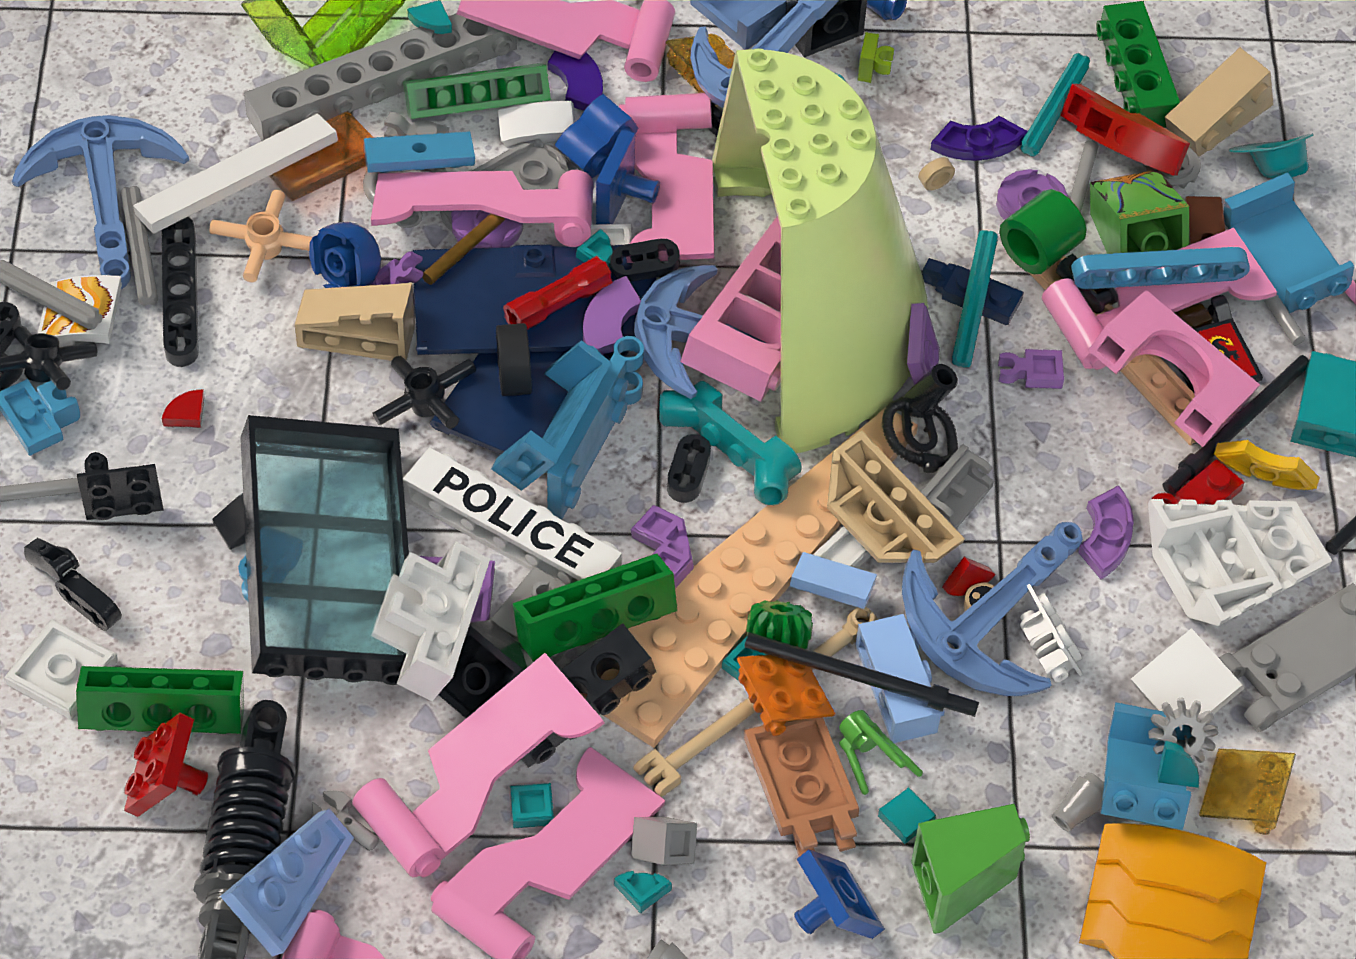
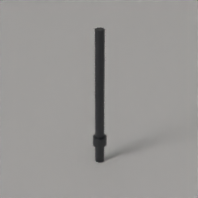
[1162,355,1309,495]
[745,632,979,717]

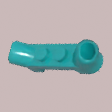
[660,381,802,505]

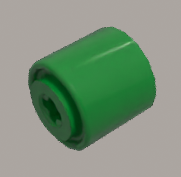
[999,189,1087,275]

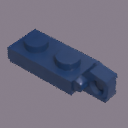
[922,258,1024,325]

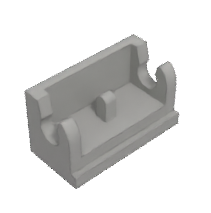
[921,444,994,529]

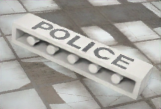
[403,447,622,585]

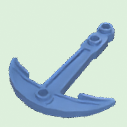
[690,0,839,108]
[12,115,189,289]
[634,265,766,399]
[902,522,1082,696]

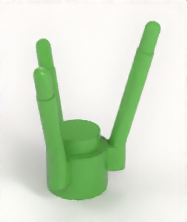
[839,710,923,795]

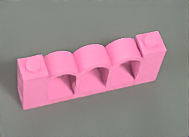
[680,216,781,402]

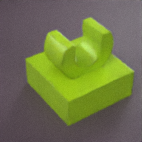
[857,32,894,83]

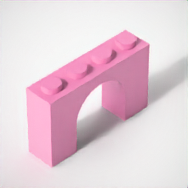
[1088,290,1260,447]

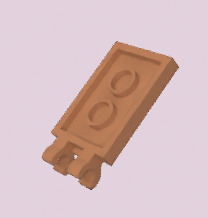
[744,717,859,857]

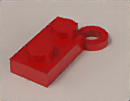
[1152,459,1245,505]

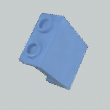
[690,0,786,50]

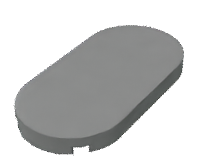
[440,143,569,231]

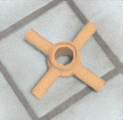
[209,190,312,282]

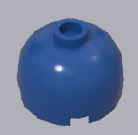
[309,222,381,288]

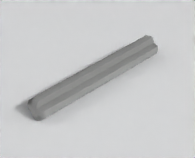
[121,186,158,306]
[0,260,103,329]

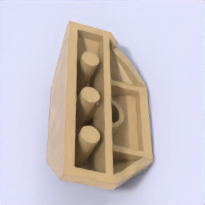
[827,431,965,563]

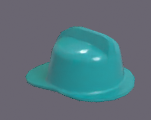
[1229,133,1314,179]

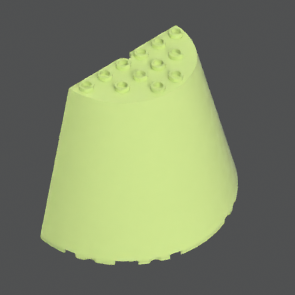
[712,48,928,453]

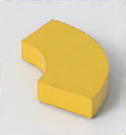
[1214,440,1320,490]

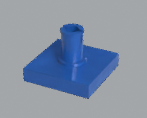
[596,130,660,225]
[794,849,885,939]

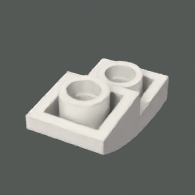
[498,101,575,147]

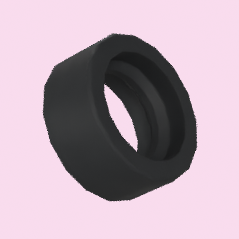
[496,323,532,396]

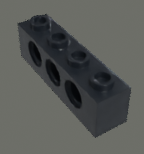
[522,623,656,768]

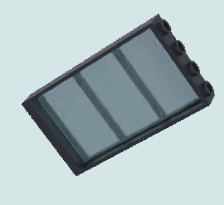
[240,415,409,685]

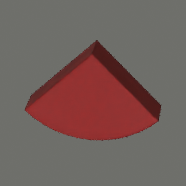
[162,389,205,428]
[942,556,996,596]

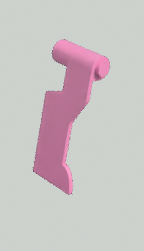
[457,0,675,82]
[619,93,714,263]
[371,170,594,247]
[1042,228,1277,370]
[352,653,605,877]
[431,747,665,959]

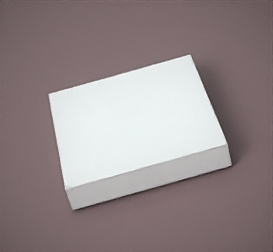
[4,619,118,720]
[1131,628,1245,715]

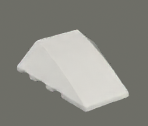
[1148,499,1332,626]

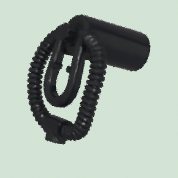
[882,364,958,473]

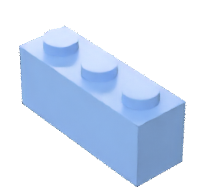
[855,614,945,743]

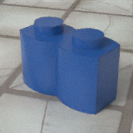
[555,94,639,178]

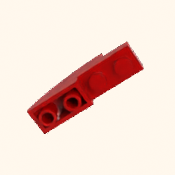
[1060,84,1190,176]

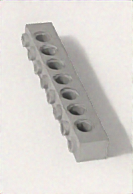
[244,13,517,141]

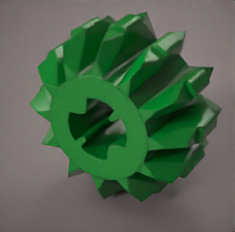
[746,600,813,649]

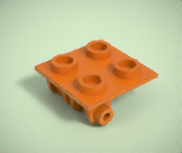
[737,654,836,736]

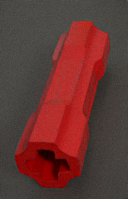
[503,256,613,330]

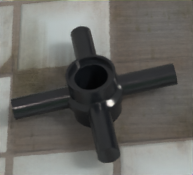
[0,326,98,390]
[372,356,476,429]

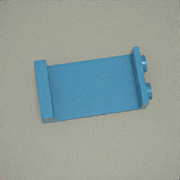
[1223,173,1354,313]
[491,340,612,491]
[1101,702,1192,830]

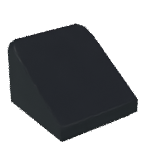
[212,493,264,550]

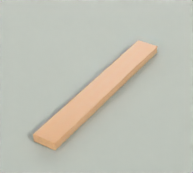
[1028,256,1196,445]

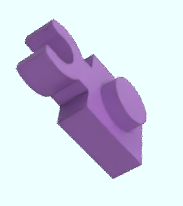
[371,251,423,285]
[998,349,1064,389]

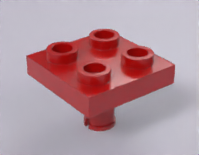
[124,713,208,817]

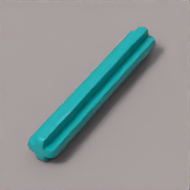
[1021,53,1090,157]
[952,230,998,368]

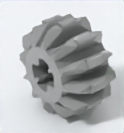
[1148,698,1219,763]

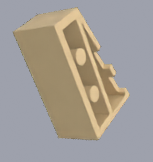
[1165,47,1274,157]
[295,283,415,361]

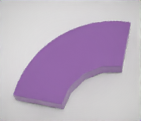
[583,276,641,355]
[1078,485,1134,580]

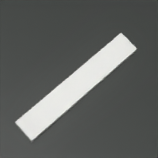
[133,113,338,234]

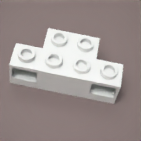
[371,541,490,701]

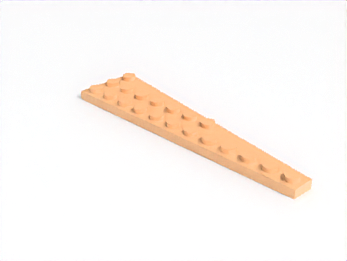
[580,408,918,748]

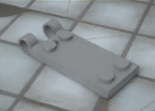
[1219,583,1356,732]

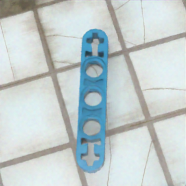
[1071,247,1250,289]

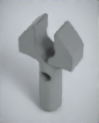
[312,791,379,851]

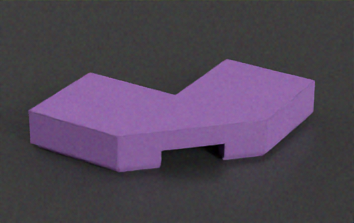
[631,505,694,589]

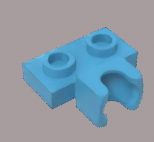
[0,379,80,456]

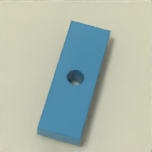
[363,131,475,173]

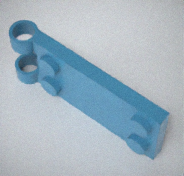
[547,336,644,520]

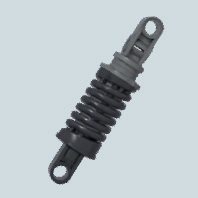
[193,700,296,959]

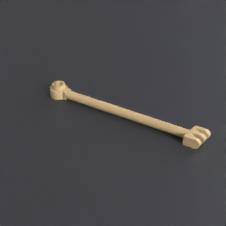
[633,607,878,797]

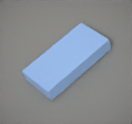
[790,552,877,609]

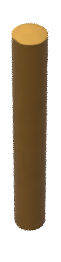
[422,213,505,285]

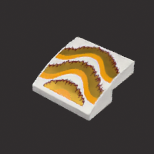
[38,275,122,347]

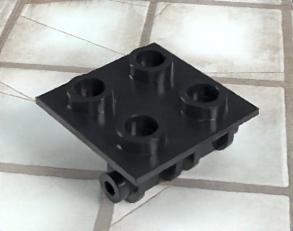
[77,452,164,520]

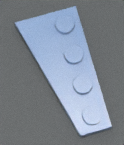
[220,809,354,956]

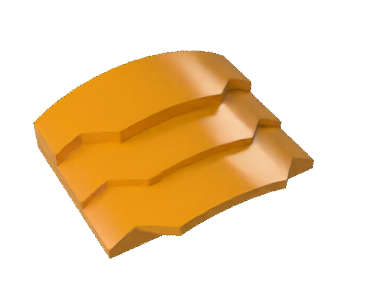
[1079,823,1266,959]

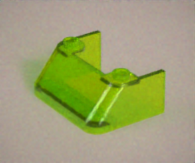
[240,0,406,68]

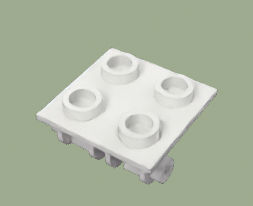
[1020,584,1083,682]

